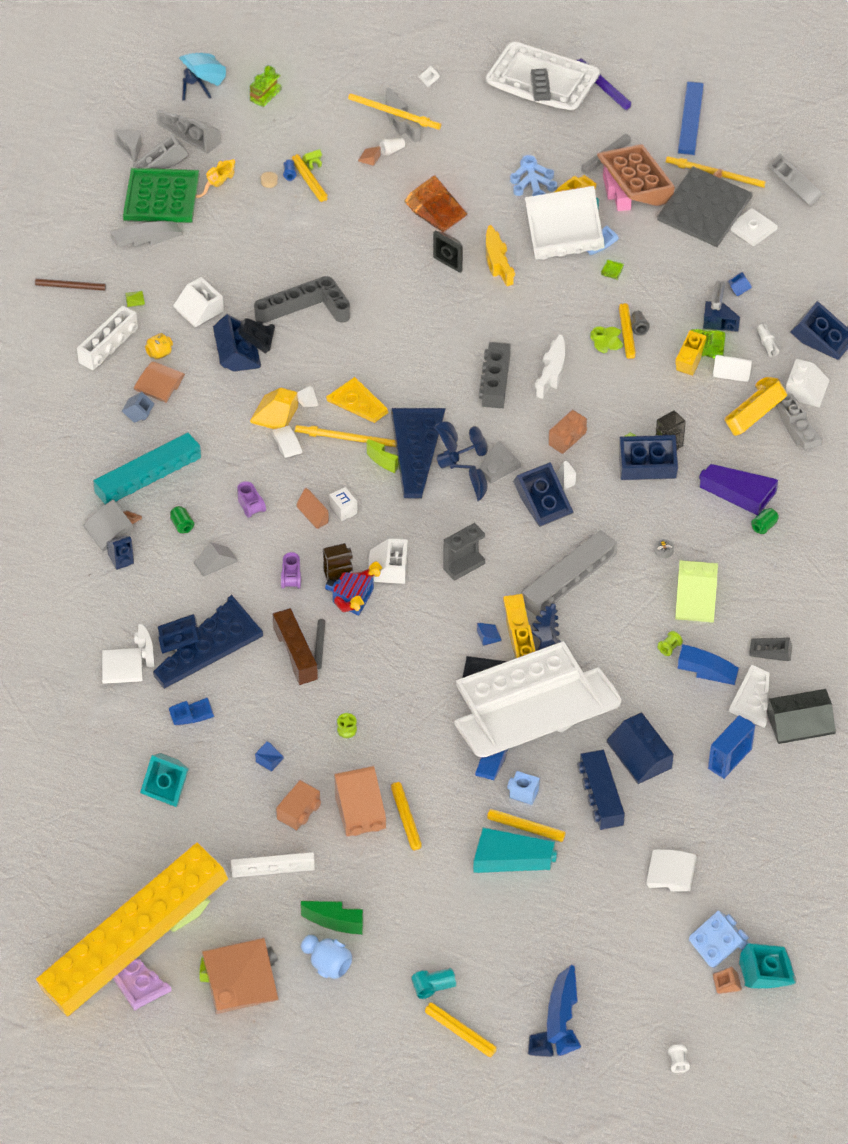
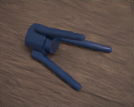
[182,68,211,101]

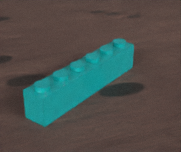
[93,432,201,505]

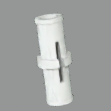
[757,324,779,357]

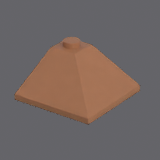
[202,938,279,1014]

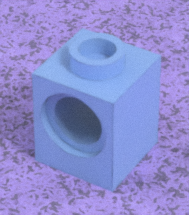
[507,771,540,805]

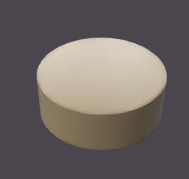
[261,172,278,188]

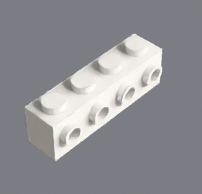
[77,306,138,370]

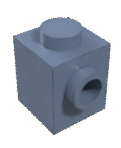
[122,392,155,423]

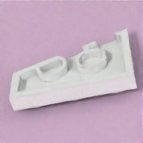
[728,665,770,728]

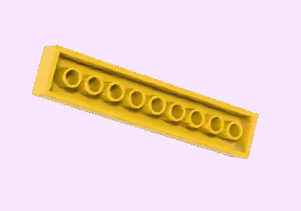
[36,842,228,1017]

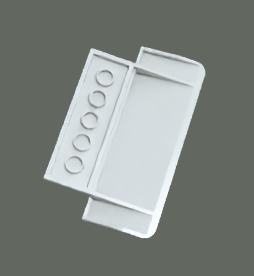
[454,641,621,757]

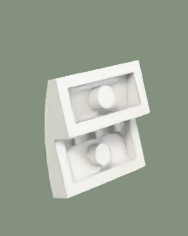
[102,648,142,684]
[646,849,697,892]

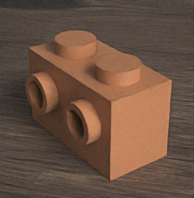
[549,410,587,454]
[276,780,321,830]

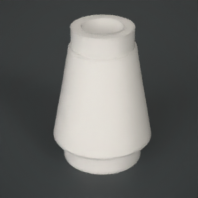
[379,138,405,156]

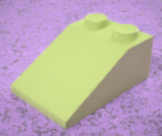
[675,560,718,623]

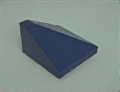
[528,1031,554,1057]

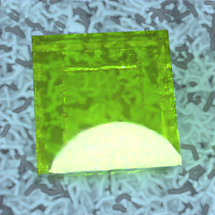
[601,259,624,280]

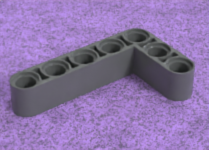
[254,276,350,323]

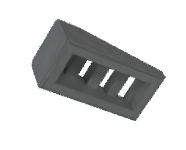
[530,68,551,101]
[750,637,792,661]

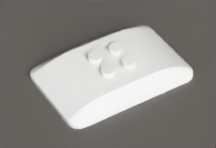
[486,42,600,110]

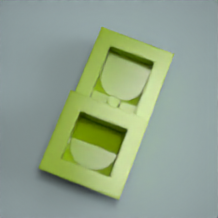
[366,439,398,473]

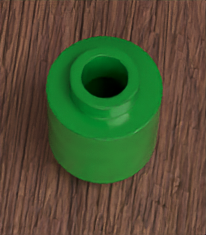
[170,506,195,534]
[751,508,779,534]

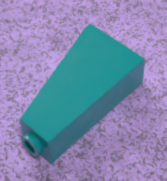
[473,828,558,873]

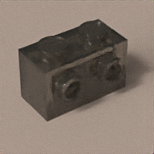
[655,410,686,450]

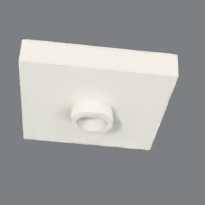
[730,208,778,246]

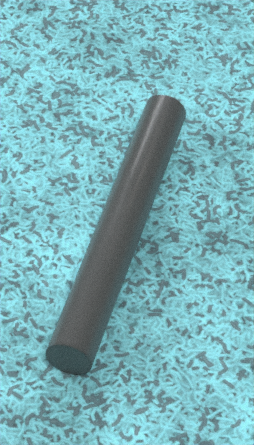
[314,619,326,669]

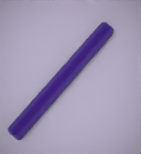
[577,58,632,110]

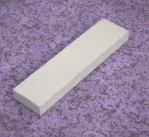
[231,852,315,878]

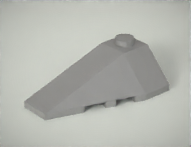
[157,110,221,154]

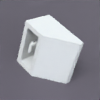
[174,277,224,327]
[368,539,408,584]

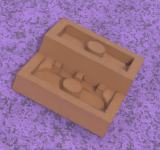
[134,361,185,403]

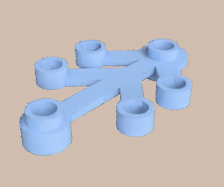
[510,155,558,196]

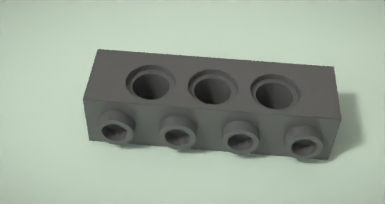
[479,342,511,409]

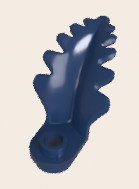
[531,603,561,651]

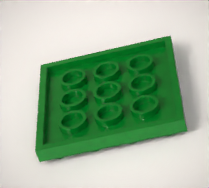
[123,168,199,223]

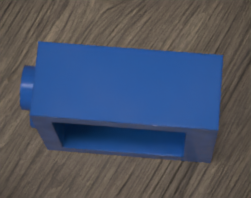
[708,715,756,779]

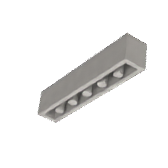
[521,530,617,616]

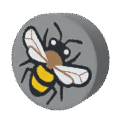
[655,539,674,558]

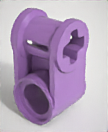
[237,481,266,518]
[281,552,301,589]

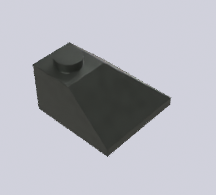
[433,230,463,273]

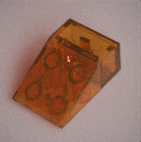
[404,175,468,233]

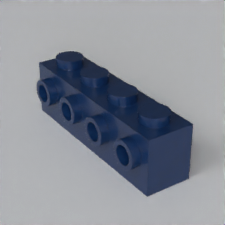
[577,749,625,830]

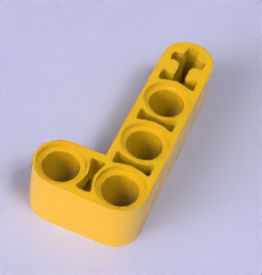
[724,377,787,436]

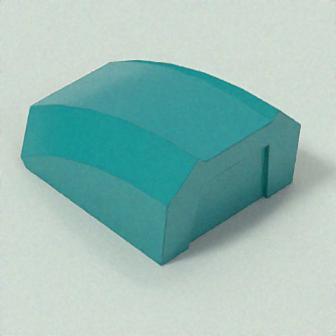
[739,943,796,989]

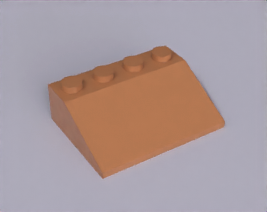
[597,144,675,206]

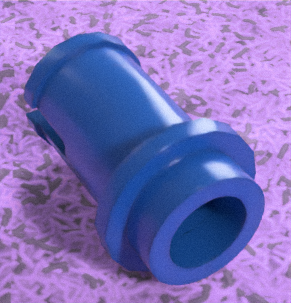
[283,159,297,181]

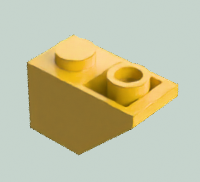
[675,330,707,376]

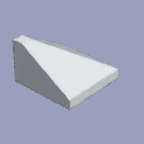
[419,66,440,87]
[298,386,318,407]

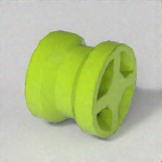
[337,713,357,738]

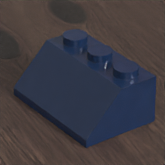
[213,314,261,372]
[619,435,678,480]
[606,712,674,784]

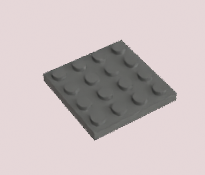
[657,166,753,247]

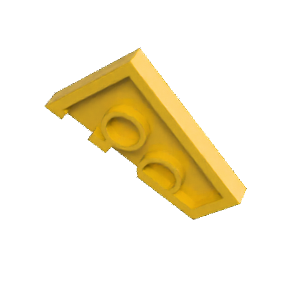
[326,377,389,423]

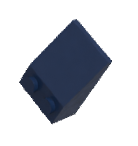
[790,301,848,360]
[513,462,574,527]

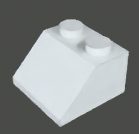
[786,359,830,408]

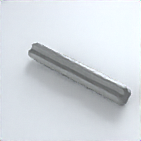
[581,134,631,174]
[711,280,725,310]

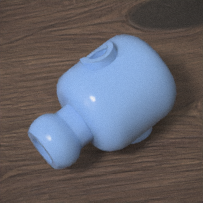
[301,935,352,979]

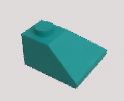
[140,753,189,807]

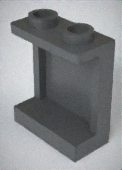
[443,523,485,581]

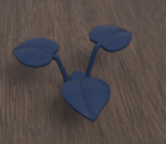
[433,421,488,501]

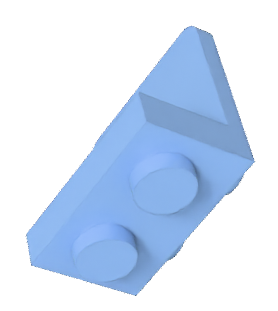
[689,910,749,968]

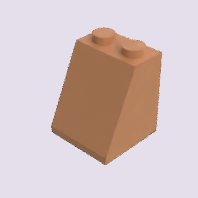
[334,766,386,837]

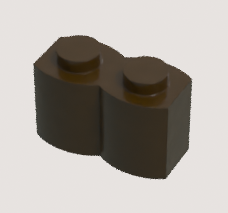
[322,543,353,581]

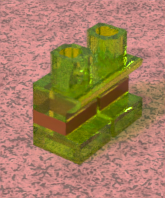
[250,65,282,107]

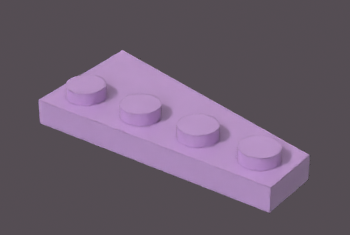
[113,958,171,1010]

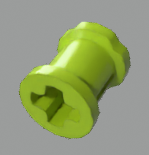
[657,631,683,656]

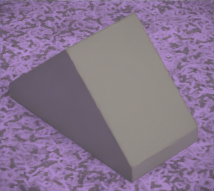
[114,129,142,162]
[194,542,237,577]

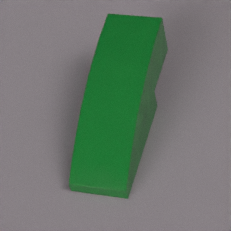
[300,901,363,935]

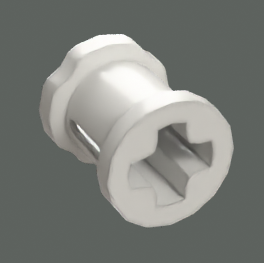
[668,1044,690,1073]

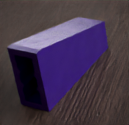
[699,464,778,515]

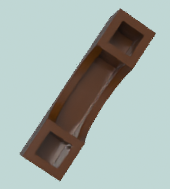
[272,608,318,685]

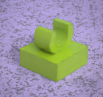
[302,149,322,171]

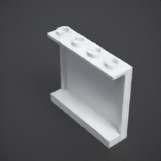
[525,186,605,260]

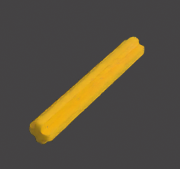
[291,154,328,202]
[619,303,636,359]
[391,782,422,851]
[487,809,566,842]
[425,1002,497,1057]

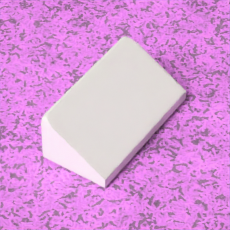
[713,355,752,382]

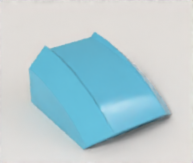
[179,53,226,86]

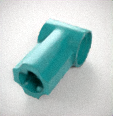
[411,968,456,999]

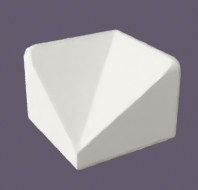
[556,461,576,490]

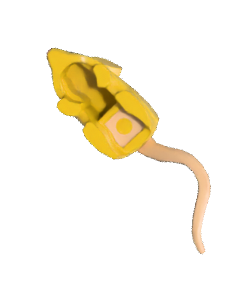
[196,159,235,198]

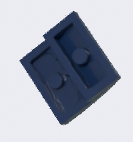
[157,614,199,654]

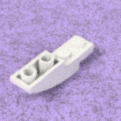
[535,334,565,399]

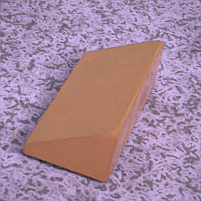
[296,488,329,529]

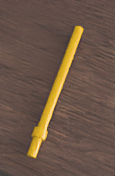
[348,93,442,130]
[665,156,766,188]
[295,425,396,448]

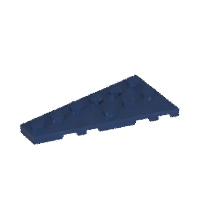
[153,594,263,689]

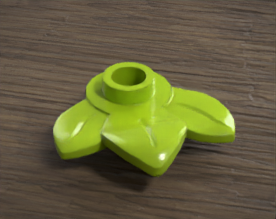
[590,326,623,353]

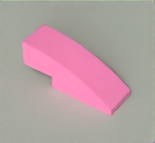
[603,165,632,211]

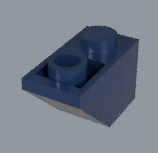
[703,301,740,332]
[106,536,134,570]

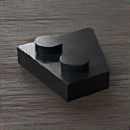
[238,318,275,354]

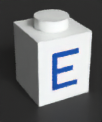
[329,487,357,521]

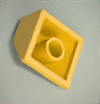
[250,387,298,430]

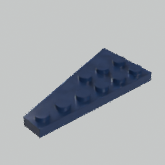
[391,408,446,498]

